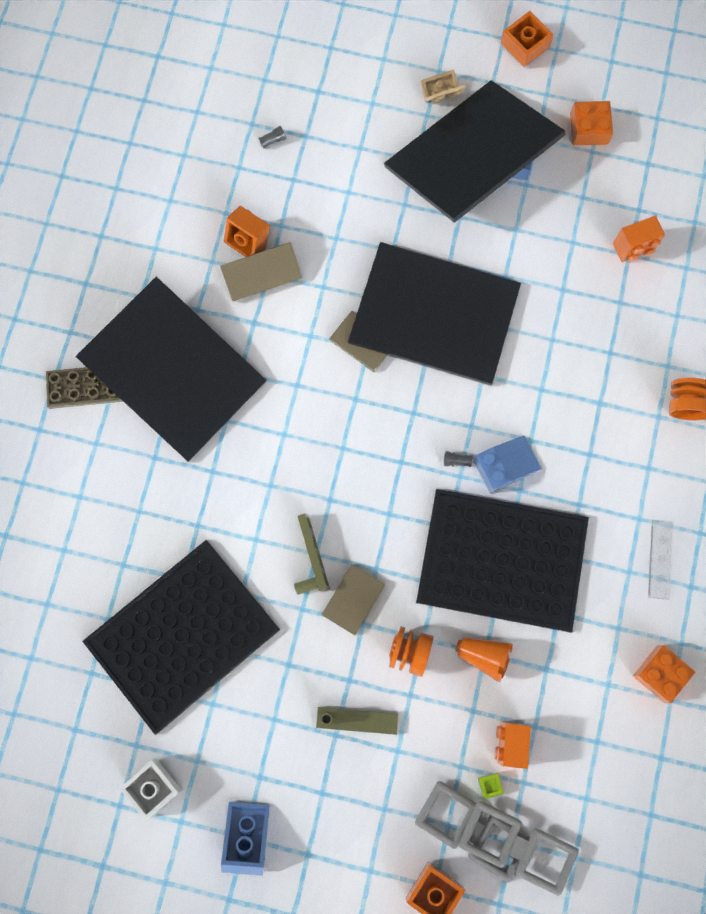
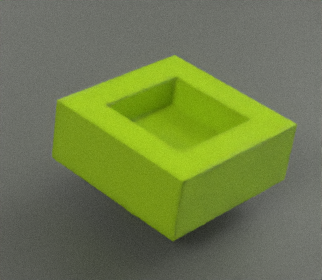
[478,772,504,799]

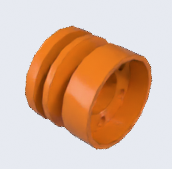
[669,378,706,420]
[389,626,434,677]

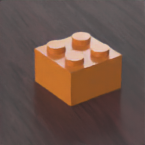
[501,11,554,67]
[570,101,613,146]
[224,206,270,257]
[613,215,665,262]
[633,645,695,703]
[494,722,531,769]
[406,862,465,914]

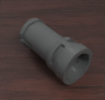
[258,126,286,149]
[444,451,472,467]

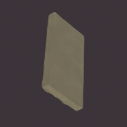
[220,242,302,301]
[46,367,123,409]

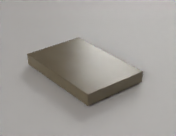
[329,311,387,372]
[321,564,385,635]

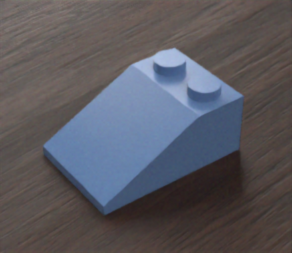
[473,436,542,494]
[221,802,270,876]

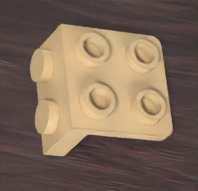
[419,69,466,104]

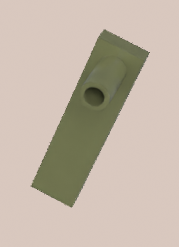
[294,513,330,595]
[316,707,398,735]

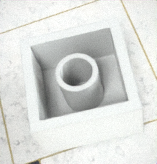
[119,758,182,821]

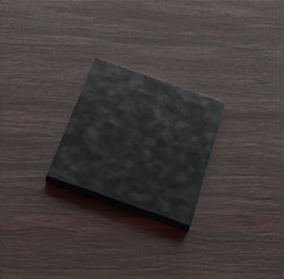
[384,80,566,223]
[348,242,521,386]
[75,276,267,462]
[416,489,589,633]
[82,540,280,735]

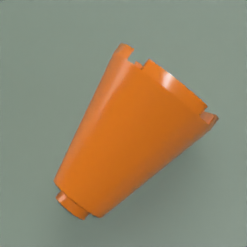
[455,637,513,683]

